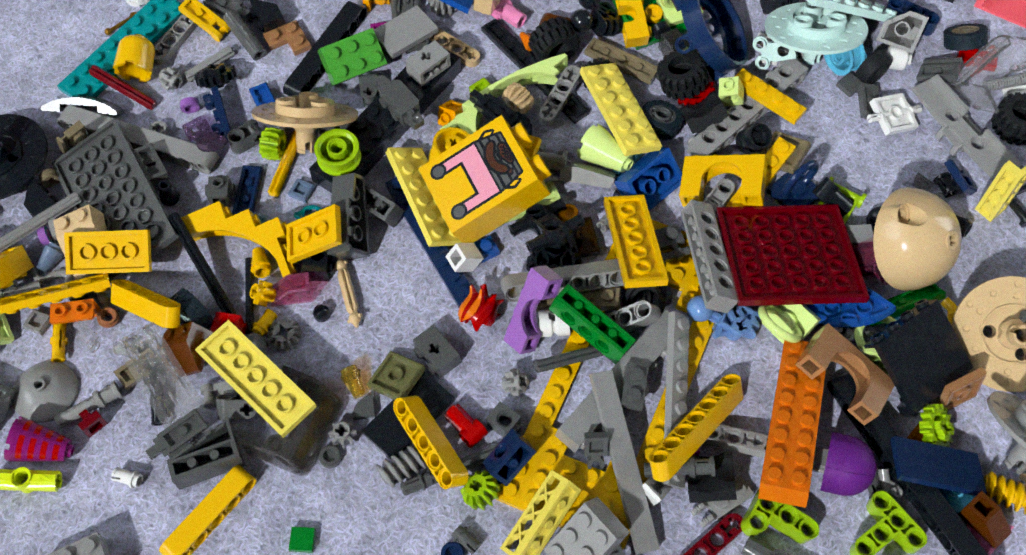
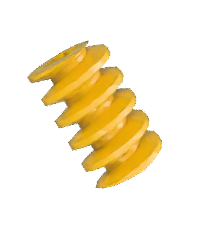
[984,472,1026,515]

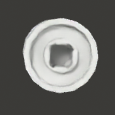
[538,310,570,338]

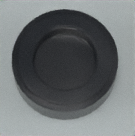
[651,21,671,39]

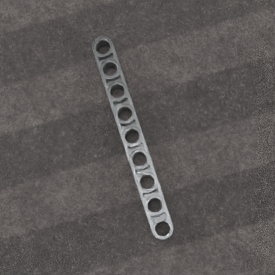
[57,105,219,174]

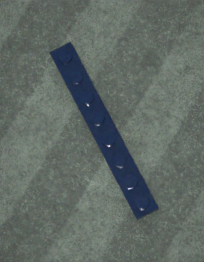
[385,177,470,308]

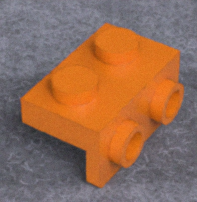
[50,299,101,325]

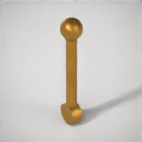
[104,12,136,35]

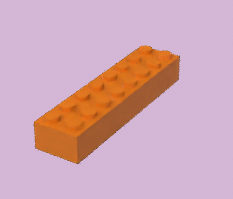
[758,340,826,508]

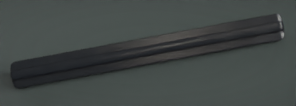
[168,212,236,314]

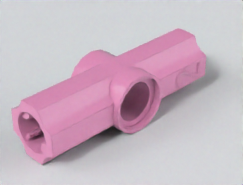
[491,0,527,29]

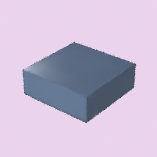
[288,178,316,203]

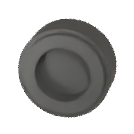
[319,445,342,469]

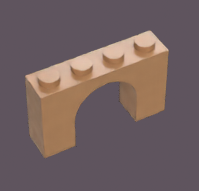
[795,323,895,425]

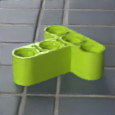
[741,487,820,544]
[849,491,927,555]

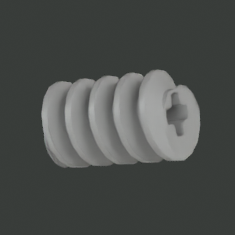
[375,446,427,488]

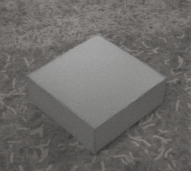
[22,309,51,336]

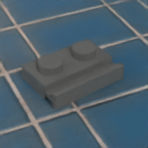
[916,57,963,83]

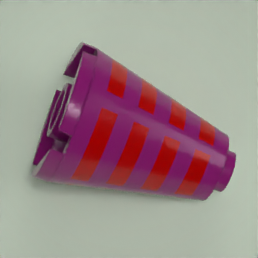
[4,416,75,462]

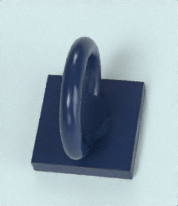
[766,160,819,206]

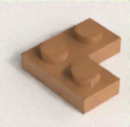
[262,20,312,56]

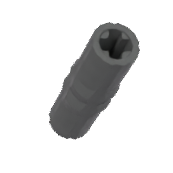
[223,9,266,61]

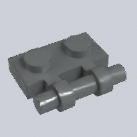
[654,224,690,264]

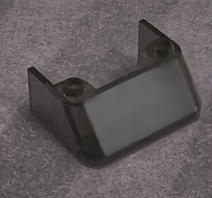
[240,365,344,476]

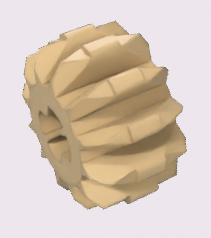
[502,82,535,114]

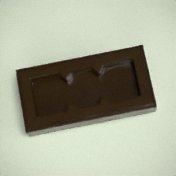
[573,216,600,258]

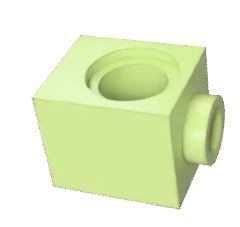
[719,76,744,107]

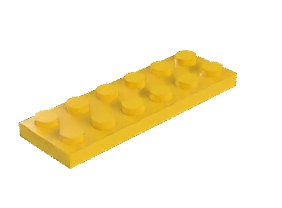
[604,195,669,288]

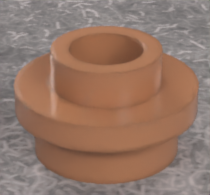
[97,307,119,328]

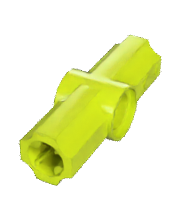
[0,467,63,493]

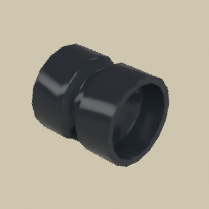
[736,123,772,154]

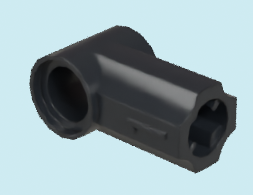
[812,177,853,216]

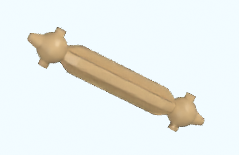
[334,257,363,328]

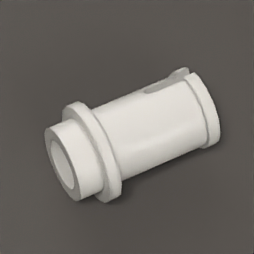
[111,467,143,489]

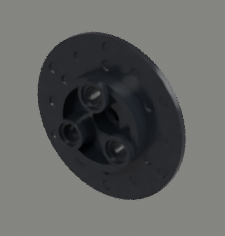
[0,114,48,200]

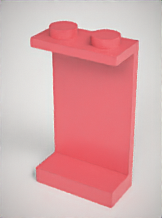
[974,0,1026,28]

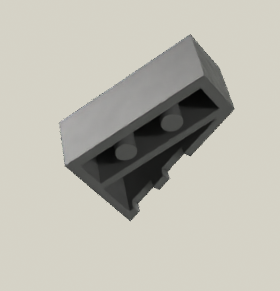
[167,417,245,490]

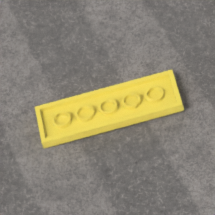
[579,63,662,156]
[385,147,462,247]
[195,320,317,438]

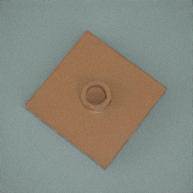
[938,367,987,411]

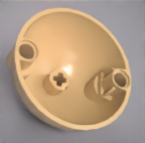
[873,187,962,291]

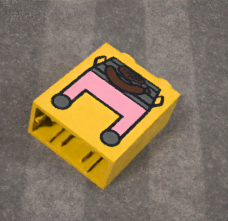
[418,115,552,243]

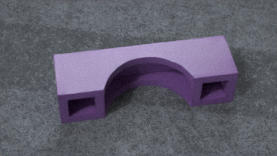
[503,265,563,354]

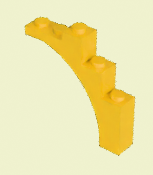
[181,201,297,283]

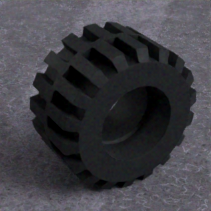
[528,17,580,62]
[657,50,709,100]
[991,92,1026,146]

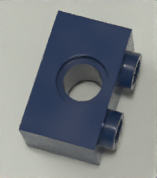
[483,428,536,486]

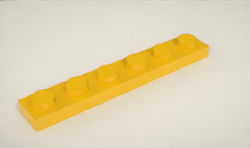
[716,137,796,231]
[0,273,111,314]

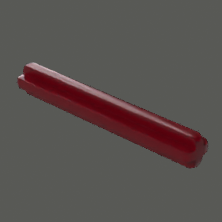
[89,65,157,110]

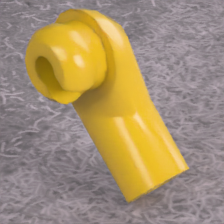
[940,297,958,325]

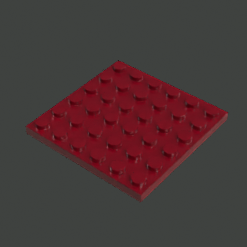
[716,204,869,306]

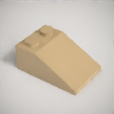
[53,204,107,280]

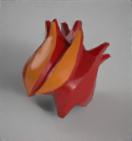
[458,284,504,332]

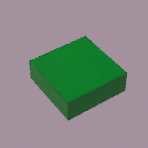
[288,527,316,553]

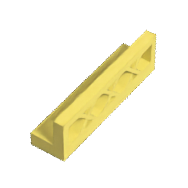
[975,160,1026,222]
[500,470,581,555]

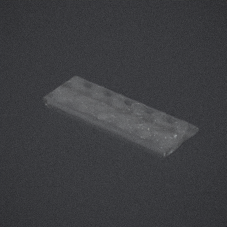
[113,321,217,444]

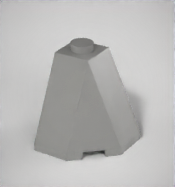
[876,10,929,54]

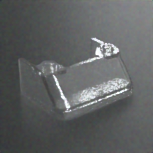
[949,35,1026,113]

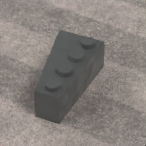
[327,173,370,260]

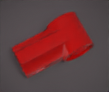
[444,404,488,448]

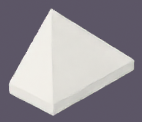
[642,477,672,508]

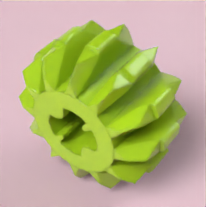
[258,127,288,161]
[460,470,500,511]

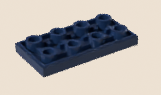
[890,436,987,496]

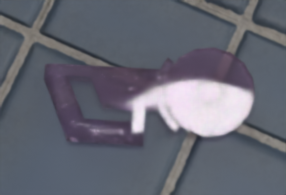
[182,115,227,152]

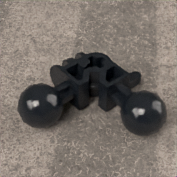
[570,0,620,36]

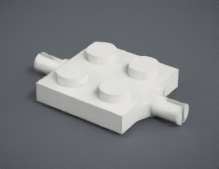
[867,93,922,136]

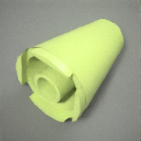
[577,124,634,172]

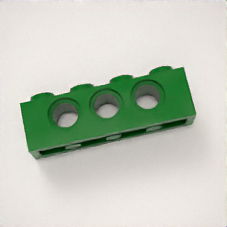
[549,284,636,365]

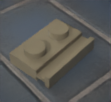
[56,120,87,154]

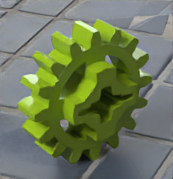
[919,403,954,447]

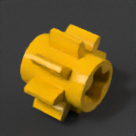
[250,280,276,307]

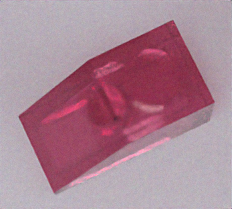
[271,272,314,307]

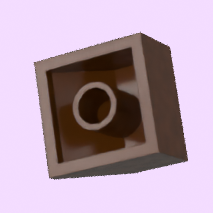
[161,322,213,378]

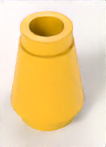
[251,247,272,278]

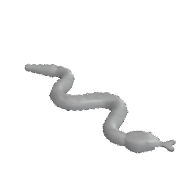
[30,260,109,308]

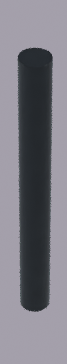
[245,257,254,334]

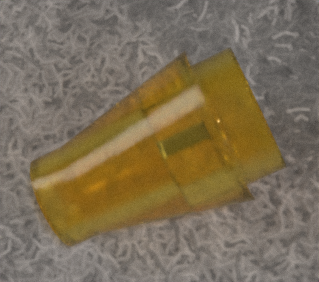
[340,365,366,399]

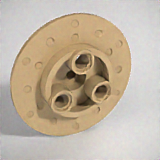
[252,92,358,154]
[952,276,1026,392]

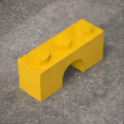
[615,0,652,48]

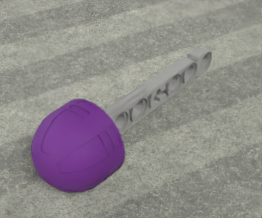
[704,424,877,496]

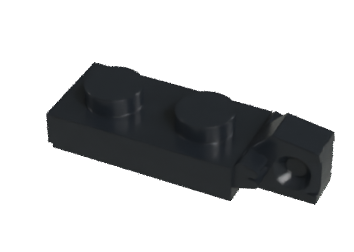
[469,89,520,127]

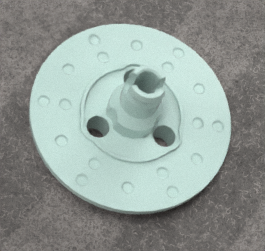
[764,1,868,65]

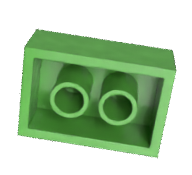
[317,28,387,86]

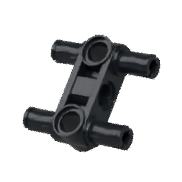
[508,198,586,254]

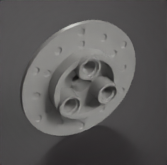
[987,391,1026,475]

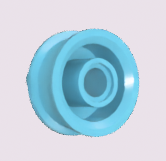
[824,43,867,76]

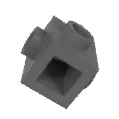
[205,175,236,207]

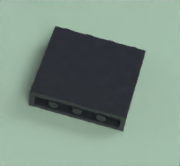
[864,299,974,414]

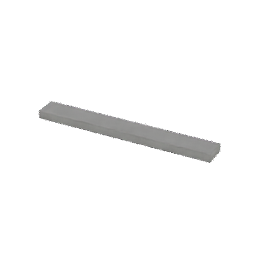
[589,370,660,555]

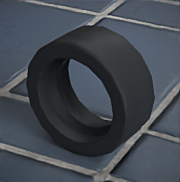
[855,49,893,84]
[623,286,666,317]

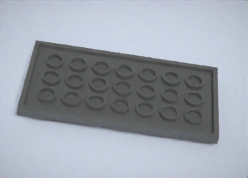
[51,118,179,283]

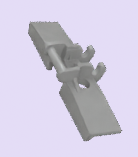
[911,74,1023,180]
[536,144,616,189]

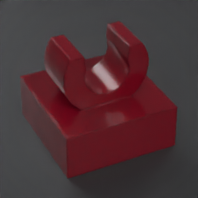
[77,409,108,438]

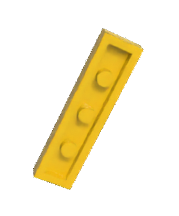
[734,68,807,125]

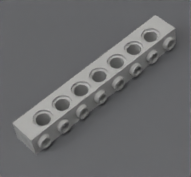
[687,59,809,156]

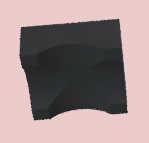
[680,91,729,134]
[687,451,737,503]

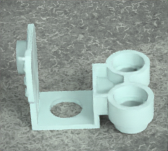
[753,35,798,70]

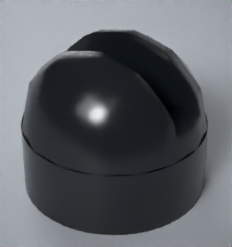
[313,304,330,322]

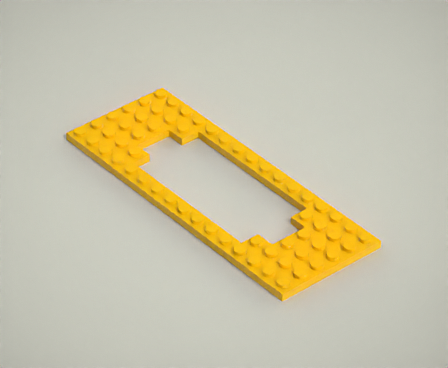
[496,219,714,549]

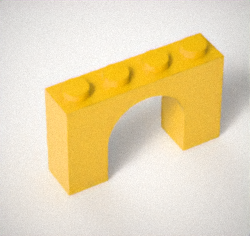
[679,153,768,207]

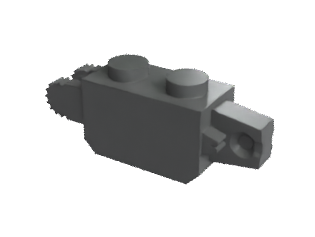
[376,75,424,130]

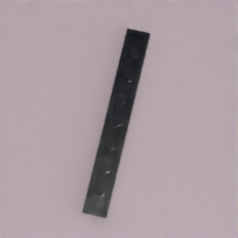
[481,18,589,124]

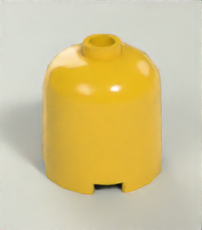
[113,34,155,82]

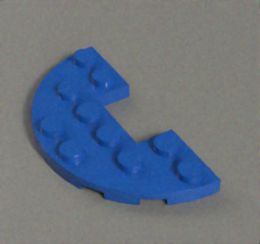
[805,286,896,328]

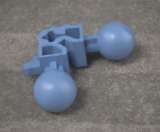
[687,295,761,341]

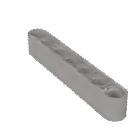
[500,259,624,302]

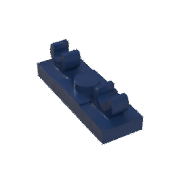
[202,86,231,142]

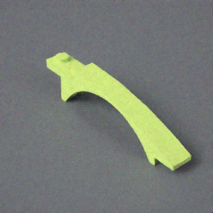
[439,53,568,135]

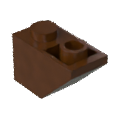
[958,491,1012,549]

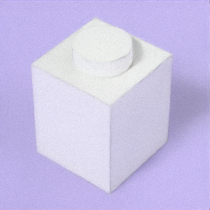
[445,243,484,272]

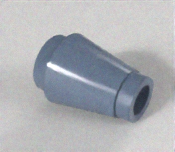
[36,242,64,274]

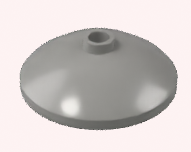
[12,361,79,423]

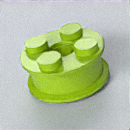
[314,129,361,176]

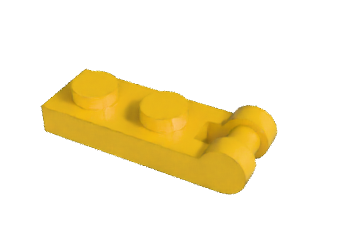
[178,0,231,42]

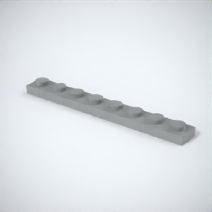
[662,311,690,489]

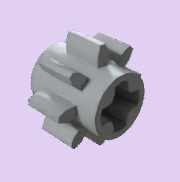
[159,67,183,91]
[502,368,529,396]
[328,419,357,449]

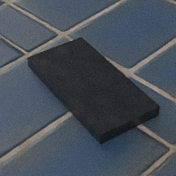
[361,371,455,459]

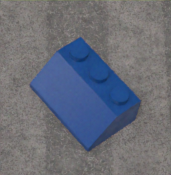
[614,147,682,211]

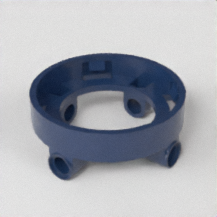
[671,0,749,81]

